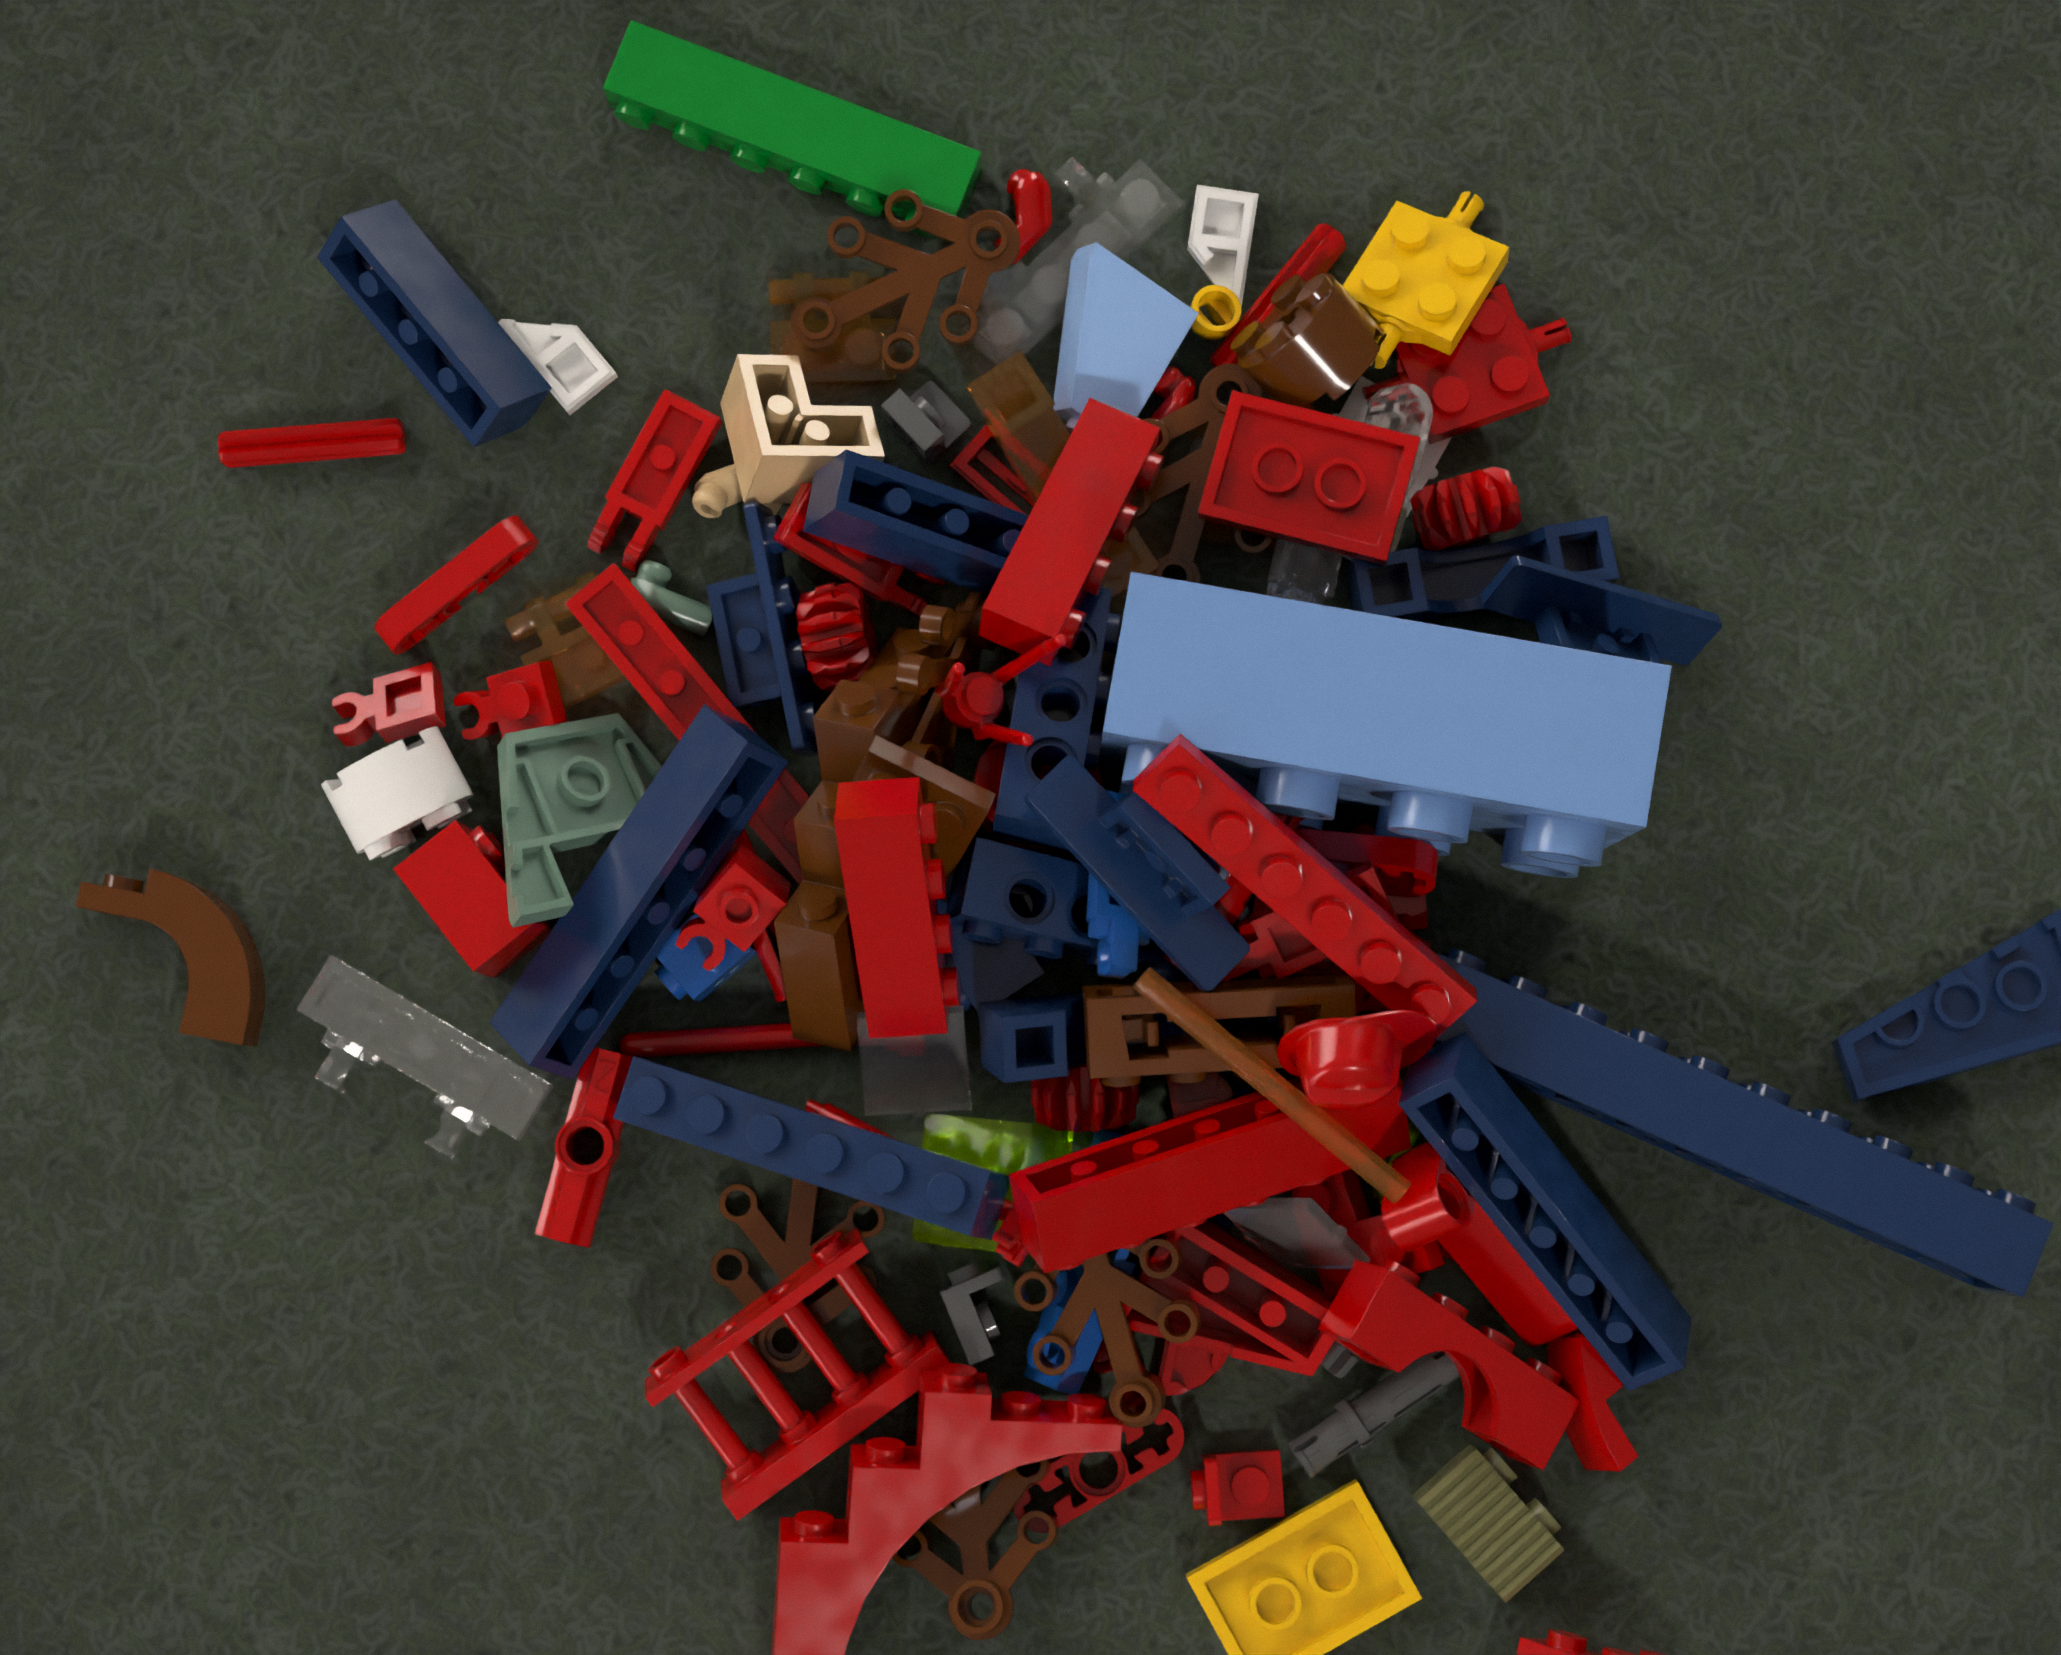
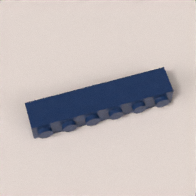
[489,704,789,1080]
[1398,1032,1692,1391]
[613,1056,1010,1240]

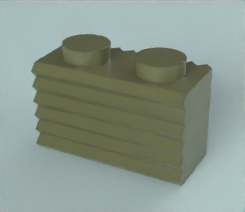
[1411,1444,1564,1603]

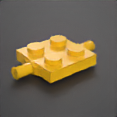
[1343,191,1509,369]

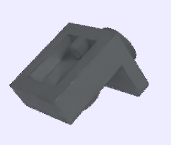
[881,381,971,468]
[940,1259,1005,1366]

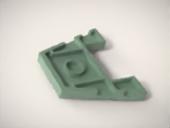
[497,713,720,928]

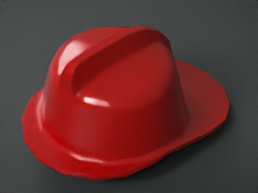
[1276,1010,1437,1111]

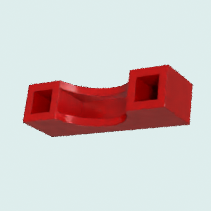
[1318,1259,1580,1470]

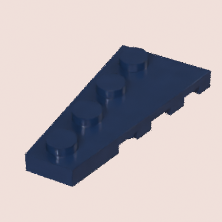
[1832,909,2061,1104]

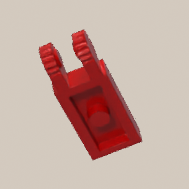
[587,389,723,572]
[773,483,946,619]

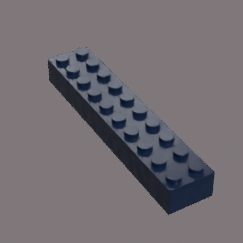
[1432,948,2054,1298]

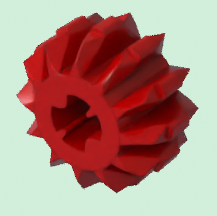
[1410,466,1522,551]
[796,582,879,692]
[1031,1063,1139,1134]

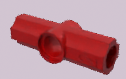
[535,1047,633,1248]

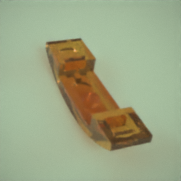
[966,351,1160,598]

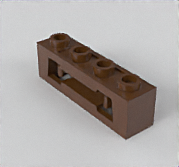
[1082,972,1356,1087]

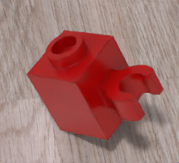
[676,843,791,971]

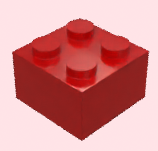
[393,820,553,978]

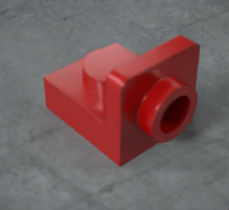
[1190,1449,1285,1526]

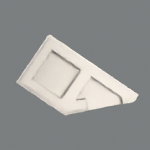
[1187,185,1259,307]
[498,319,618,415]

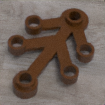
[791,189,1020,373]
[1135,363,1274,584]
[896,590,998,772]
[710,1178,886,1373]
[1014,1235,1201,1428]
[892,1458,1060,1640]

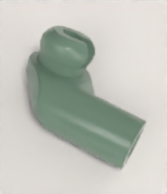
[631,560,713,637]

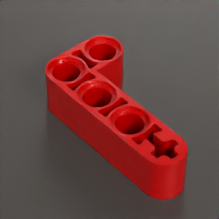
[1381,1141,1578,1348]

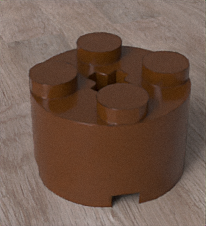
[1231,273,1384,411]

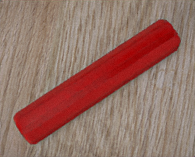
[1210,223,1346,368]
[217,418,407,468]

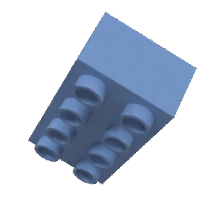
[1098,572,1672,878]

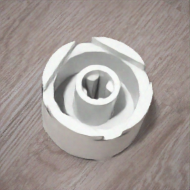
[321,726,473,860]

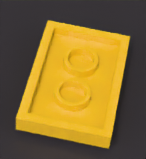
[1185,1479,1422,1655]

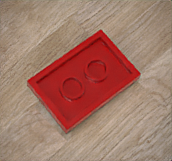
[1198,390,1421,566]

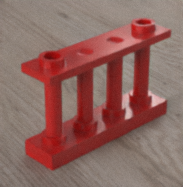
[645,1227,951,1521]

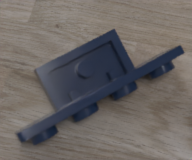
[706,501,821,757]
[1480,556,1722,665]
[1024,755,1250,992]

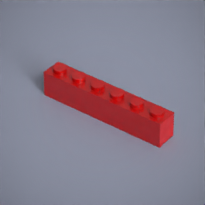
[1009,1077,1411,1274]

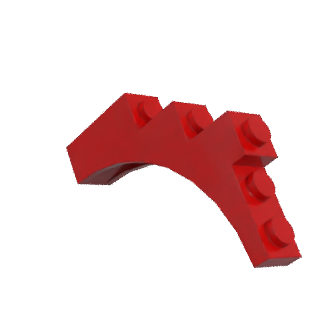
[771,1363,1123,1655]

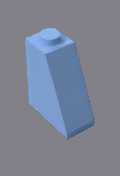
[1052,242,1199,435]

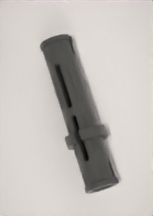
[1287,1351,1460,1478]

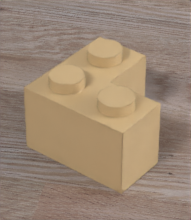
[720,354,885,503]

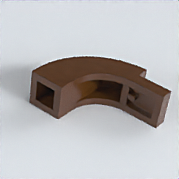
[75,868,265,1047]

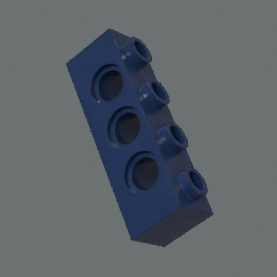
[991,588,1121,851]
[946,837,1190,982]

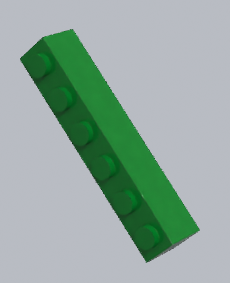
[603,20,983,239]

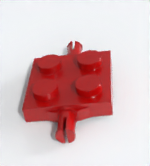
[1362,283,1572,445]

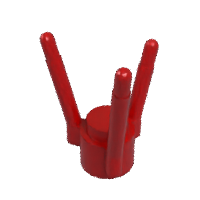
[935,634,1067,747]

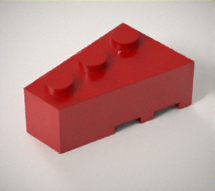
[1123,1220,1334,1377]

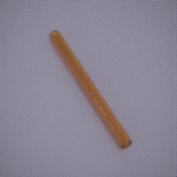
[1132,966,1411,1204]

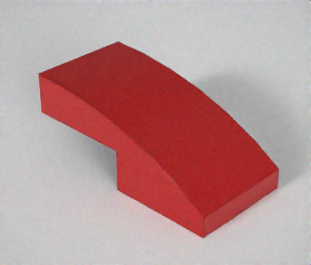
[1547,1331,1639,1472]

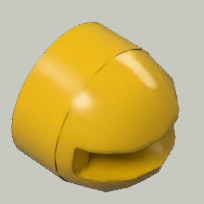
[1190,285,1241,341]

